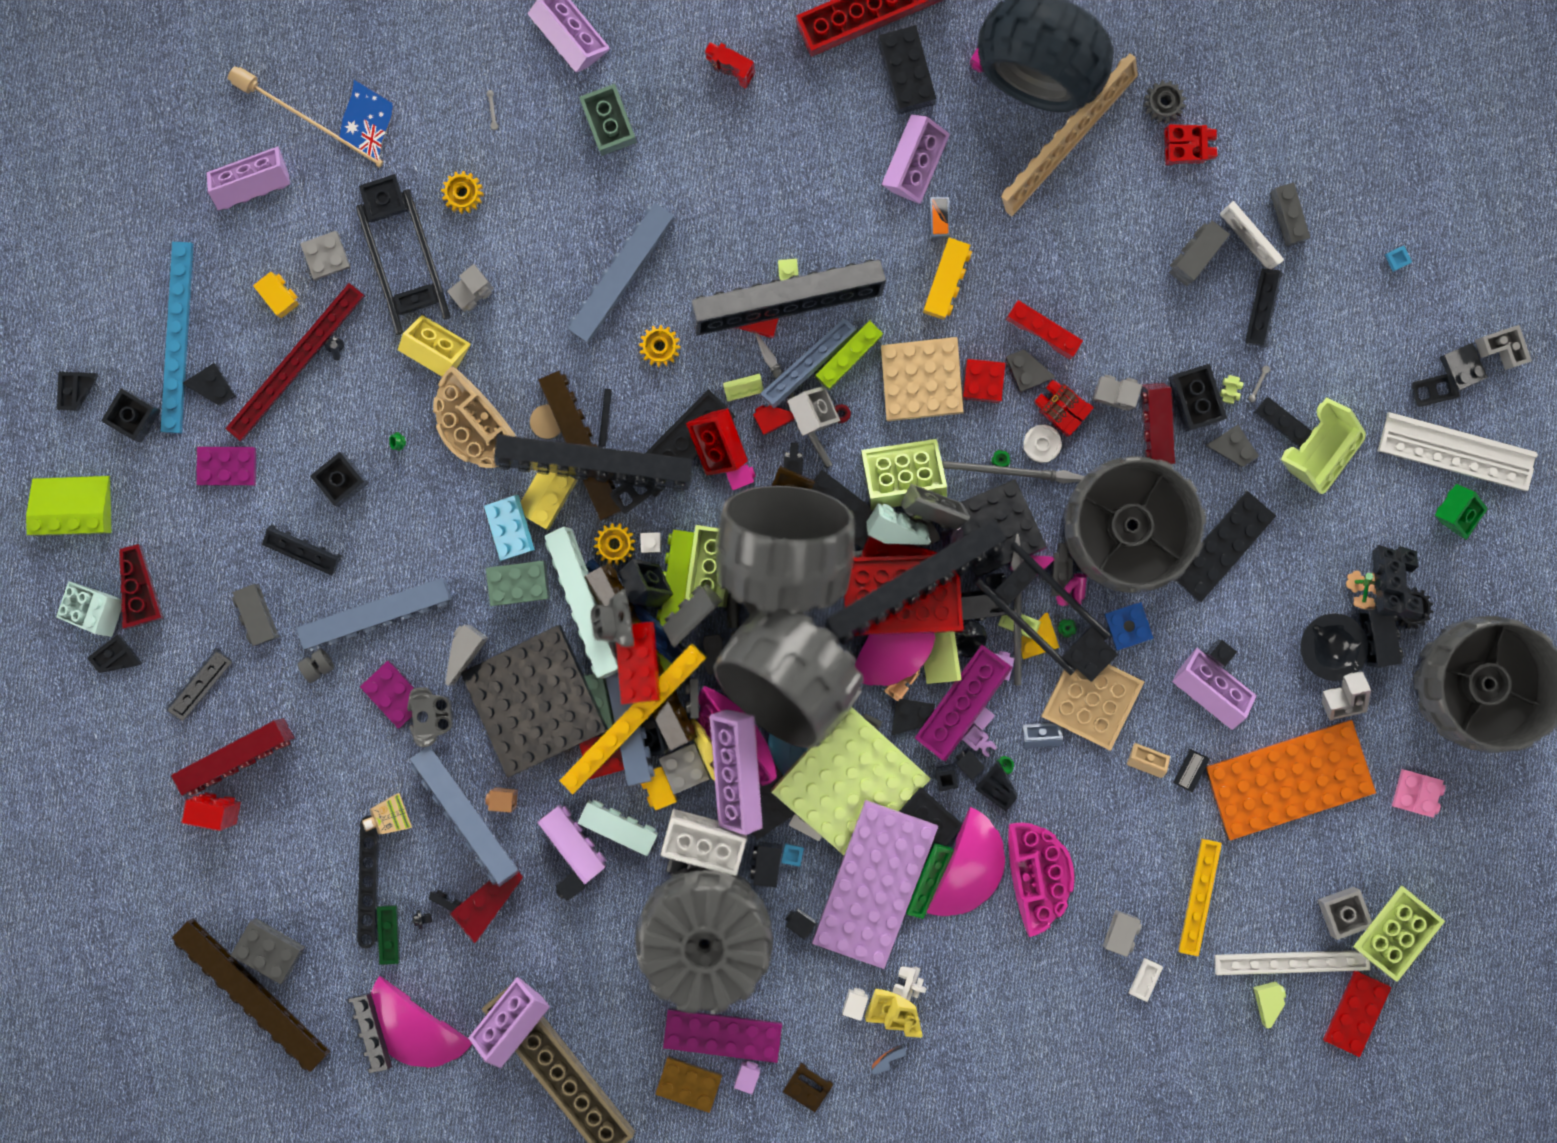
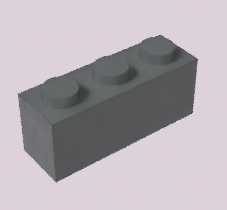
[1270,183,1310,247]
[232,584,279,646]

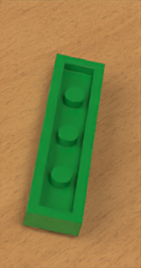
[906,843,954,919]

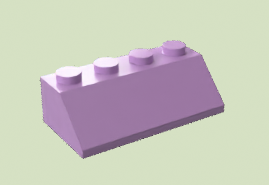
[528,0,610,72]
[881,115,950,204]
[207,147,290,210]
[1172,648,1256,730]
[537,804,607,884]
[469,977,550,1068]

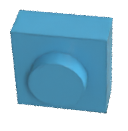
[1385,245,1412,272]
[781,843,804,867]

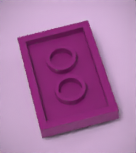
[196,447,256,486]
[360,660,414,729]

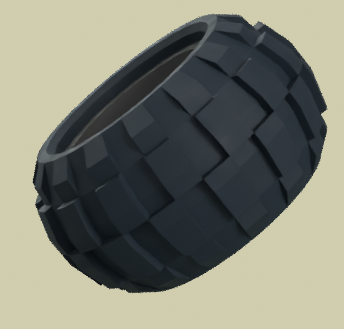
[977,0,1114,112]

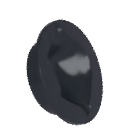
[1300,613,1368,681]

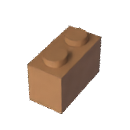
[485,787,518,812]

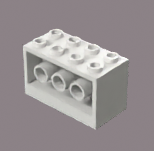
[661,809,747,876]

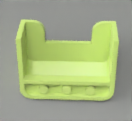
[1281,397,1366,494]

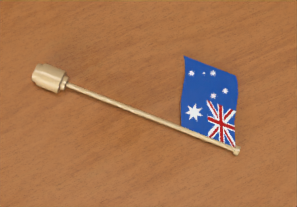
[228,66,393,168]

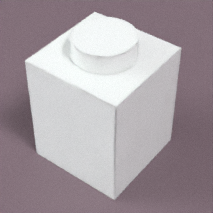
[640,533,662,553]
[842,988,868,1021]

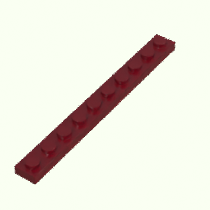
[225,283,365,441]

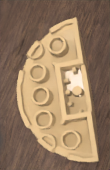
[433,366,517,468]

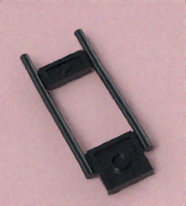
[356,174,451,335]
[975,542,1118,682]

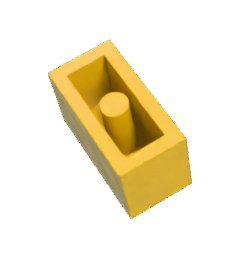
[253,272,299,318]
[641,765,678,811]

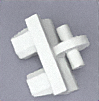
[892,966,927,1001]

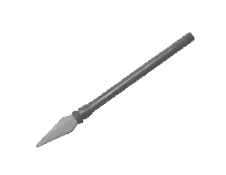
[755,333,833,468]
[942,461,1085,484]
[1011,533,1023,686]

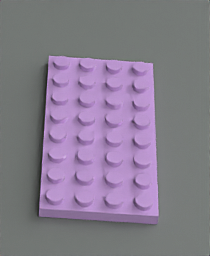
[812,800,938,969]

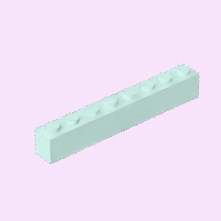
[544,527,618,678]

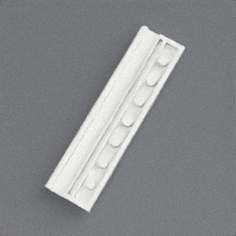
[1378,412,1538,491]

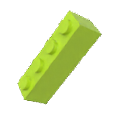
[815,320,883,391]

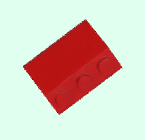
[686,408,748,476]

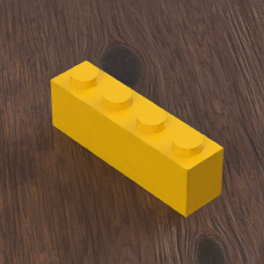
[922,238,972,320]

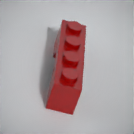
[1005,300,1083,360]

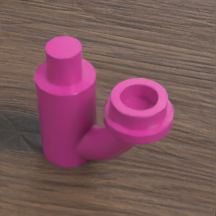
[1056,573,1087,606]

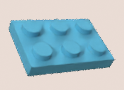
[484,495,535,561]

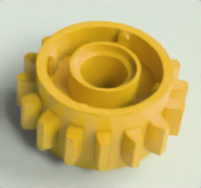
[441,171,484,214]
[639,325,681,368]
[594,523,636,565]

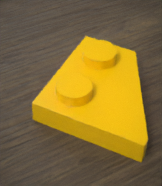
[1021,612,1060,660]

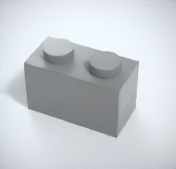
[1103,910,1142,957]

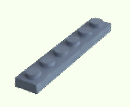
[760,318,858,408]

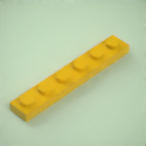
[1178,838,1222,957]

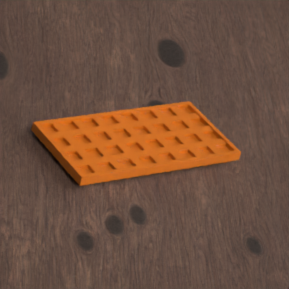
[1205,720,1376,840]

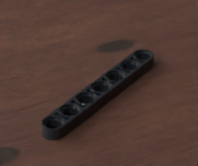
[357,815,379,949]

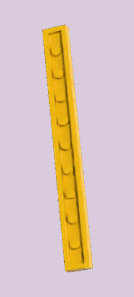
[559,644,706,794]

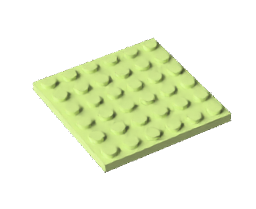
[770,707,931,855]

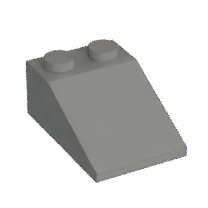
[445,625,488,686]

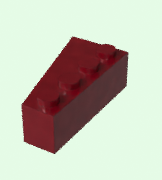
[1141,382,1175,464]
[119,544,164,630]
[449,871,523,944]

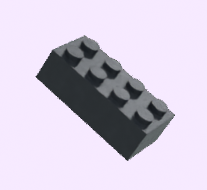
[878,25,936,115]

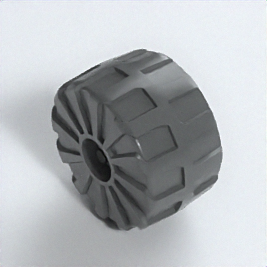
[1063,456,1207,593]
[715,486,855,613]
[714,609,864,748]
[1413,616,1557,753]
[635,868,773,1014]

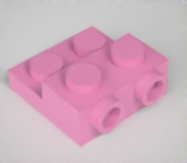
[1392,769,1446,818]

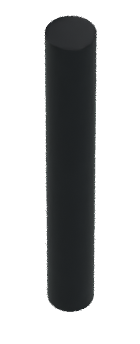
[598,389,612,447]

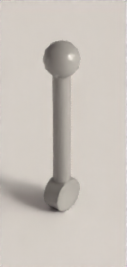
[487,90,499,130]
[1248,366,1270,402]

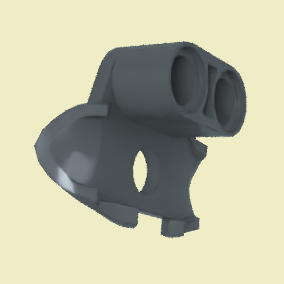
[590,588,634,647]
[407,687,454,747]

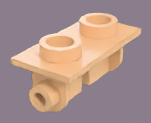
[884,670,920,701]

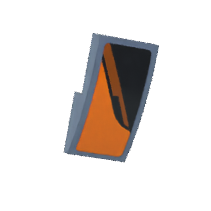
[929,197,950,238]
[871,1044,907,1075]

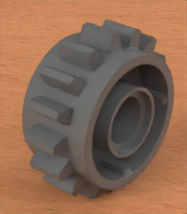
[1143,80,1186,124]

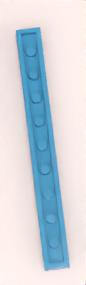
[160,241,194,434]

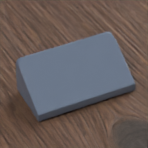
[1022,723,1063,748]

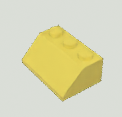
[398,315,471,377]
[521,472,577,530]

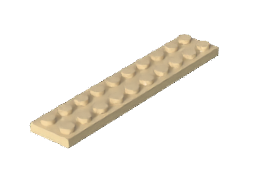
[1001,53,1138,216]

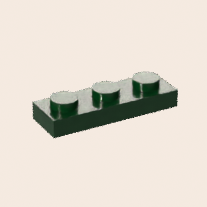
[377,905,400,965]

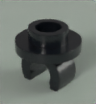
[413,910,432,929]

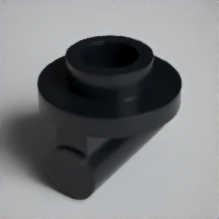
[325,337,344,360]

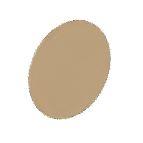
[530,405,561,439]

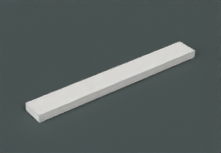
[1214,950,1370,975]

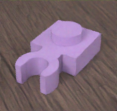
[962,724,997,757]

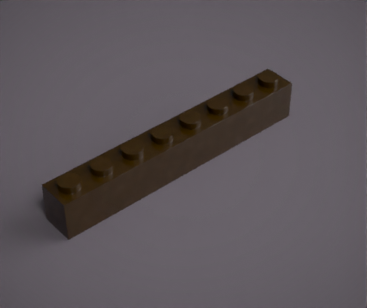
[538,370,624,521]

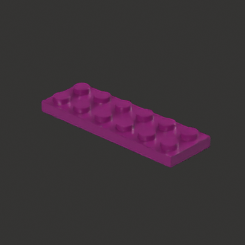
[915,645,1013,762]
[663,1009,782,1063]

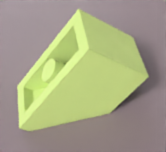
[1253,982,1286,1029]

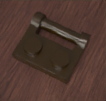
[783,1062,834,1112]

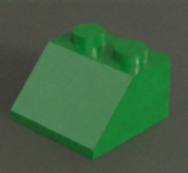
[1435,484,1488,540]

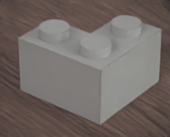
[447,264,494,312]
[1475,325,1532,370]
[1092,375,1142,411]
[1322,672,1371,720]

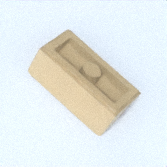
[1127,743,1171,778]

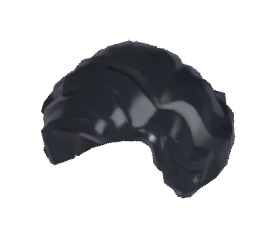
[955,621,987,658]

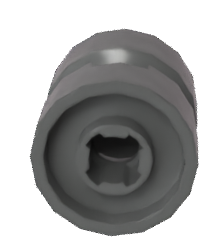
[297,648,335,683]

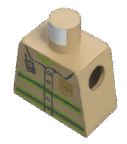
[362,793,412,835]

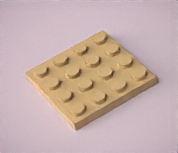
[881,337,964,421]
[1041,665,1144,751]

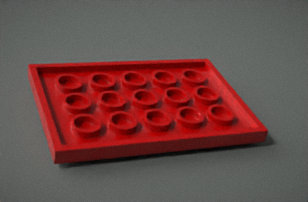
[844,555,963,635]

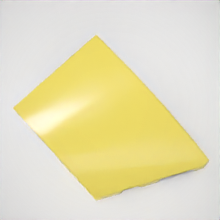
[690,718,715,781]
[865,989,923,1038]

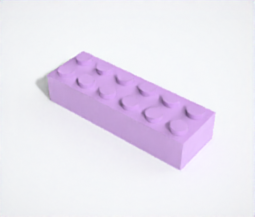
[710,709,762,835]

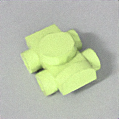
[1220,375,1243,404]

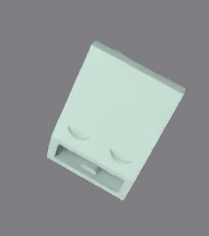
[867,503,930,544]
[56,581,122,637]

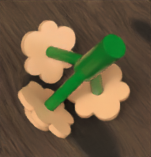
[1346,571,1376,609]

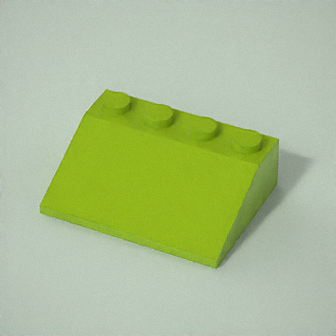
[26,476,112,536]

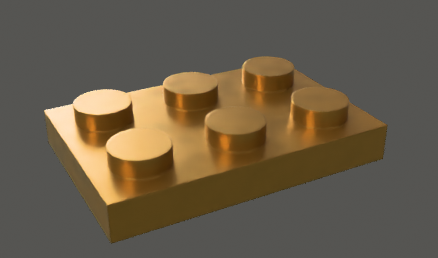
[655,1056,722,1113]

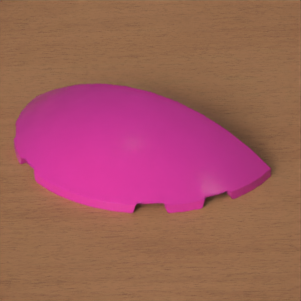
[854,633,936,686]
[698,686,777,786]
[926,807,1005,916]
[1008,823,1074,937]
[371,976,472,1068]

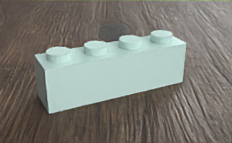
[577,800,658,856]

